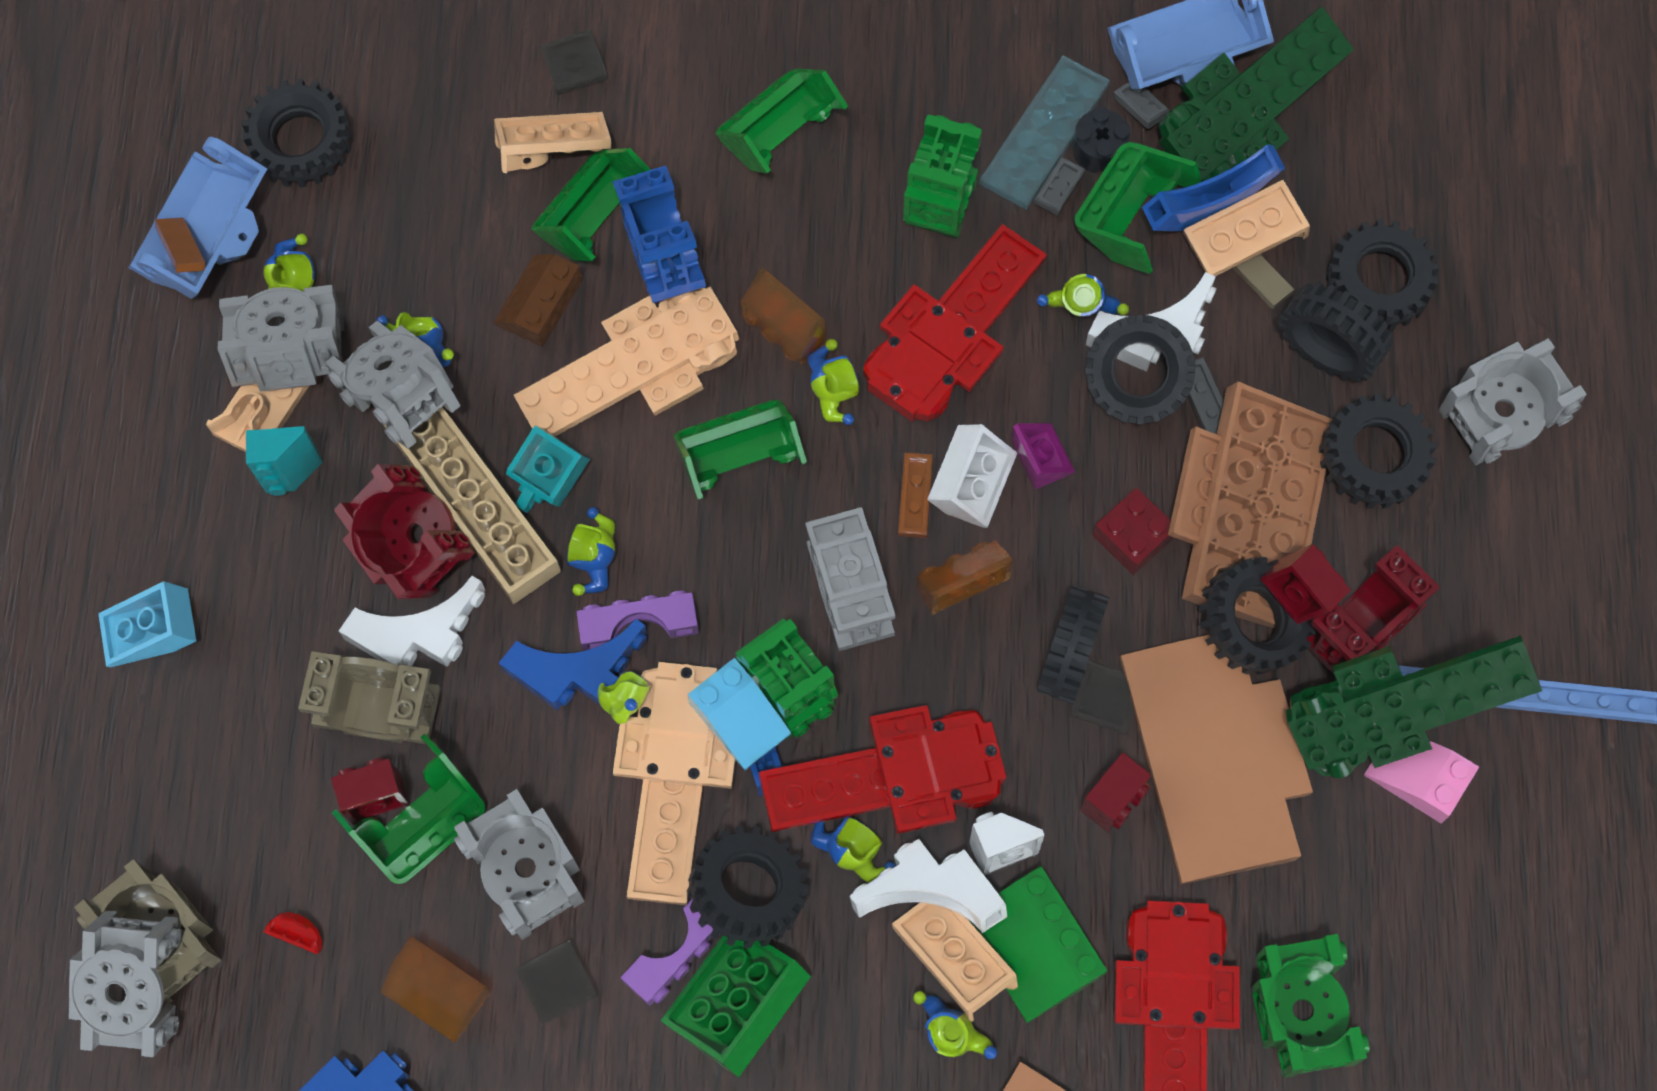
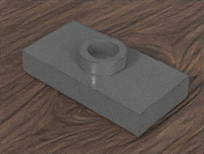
[1113,82,1169,129]
[1034,157,1085,216]

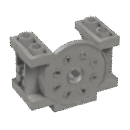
[218,285,344,392]
[324,321,460,449]
[1439,338,1587,466]
[805,507,896,651]
[453,789,585,940]
[69,910,182,1057]

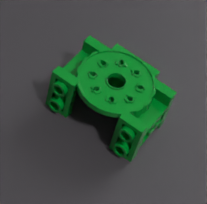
[903,114,982,238]
[735,618,838,740]
[1250,934,1370,1078]

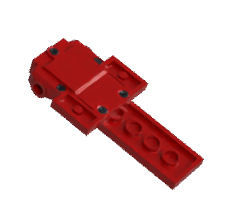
[863,224,1047,422]
[758,705,1006,834]
[1114,901,1240,1091]

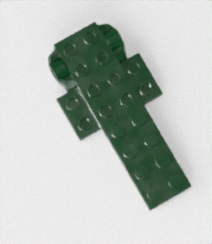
[1159,6,1354,182]
[1285,635,1542,779]

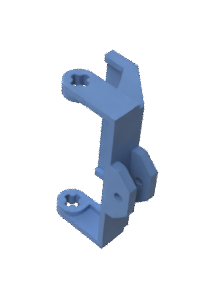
[1107,0,1274,89]
[128,137,267,299]

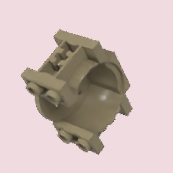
[298,651,441,744]
[74,859,222,1006]

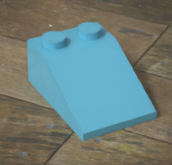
[98,581,196,667]
[688,658,791,771]

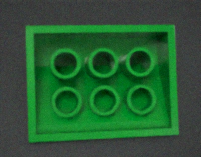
[968,866,1107,1023]
[661,935,811,1078]

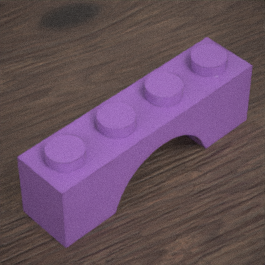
[577,591,699,651]
[621,899,721,1006]

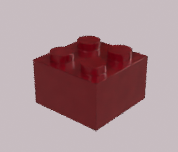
[1093,487,1174,576]
[1260,544,1351,624]
[1080,752,1151,833]
[331,758,409,824]

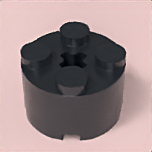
[1073,107,1130,173]

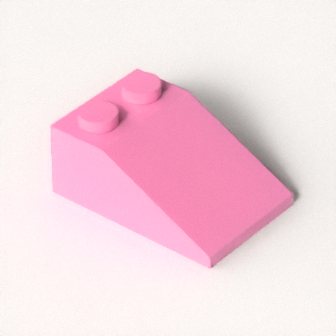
[1364,741,1479,824]

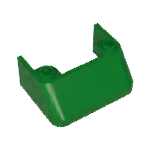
[715,68,848,173]
[1075,142,1202,274]
[531,148,651,261]
[674,400,807,499]
[332,733,485,884]

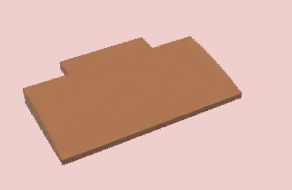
[1168,382,1333,628]
[1120,635,1313,884]

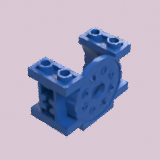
[613,165,706,303]

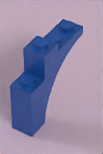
[1142,145,1285,231]
[499,619,647,711]
[299,1051,414,1091]

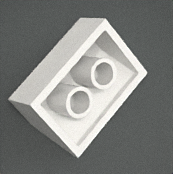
[927,424,1017,528]
[969,812,1045,875]

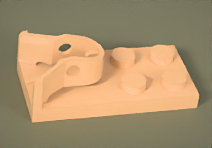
[494,112,611,173]
[1183,180,1310,276]
[206,384,310,452]
[892,903,1018,1022]

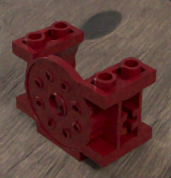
[334,464,475,599]
[1307,545,1440,675]

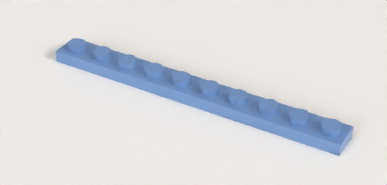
[1399,666,1657,724]

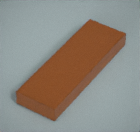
[155,217,205,273]
[898,452,933,538]

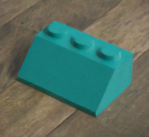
[246,426,323,496]

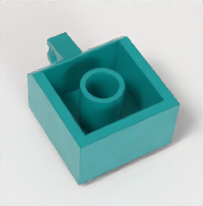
[506,425,590,513]

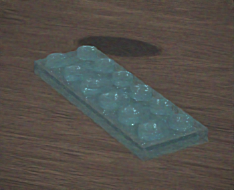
[979,55,1110,210]

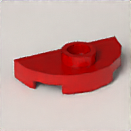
[263,912,322,955]

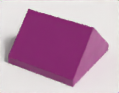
[1011,423,1075,490]

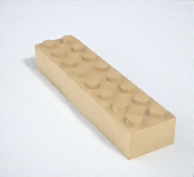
[384,407,561,605]

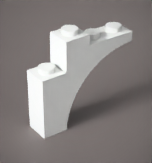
[1085,272,1217,372]
[339,576,485,667]
[850,839,1007,933]

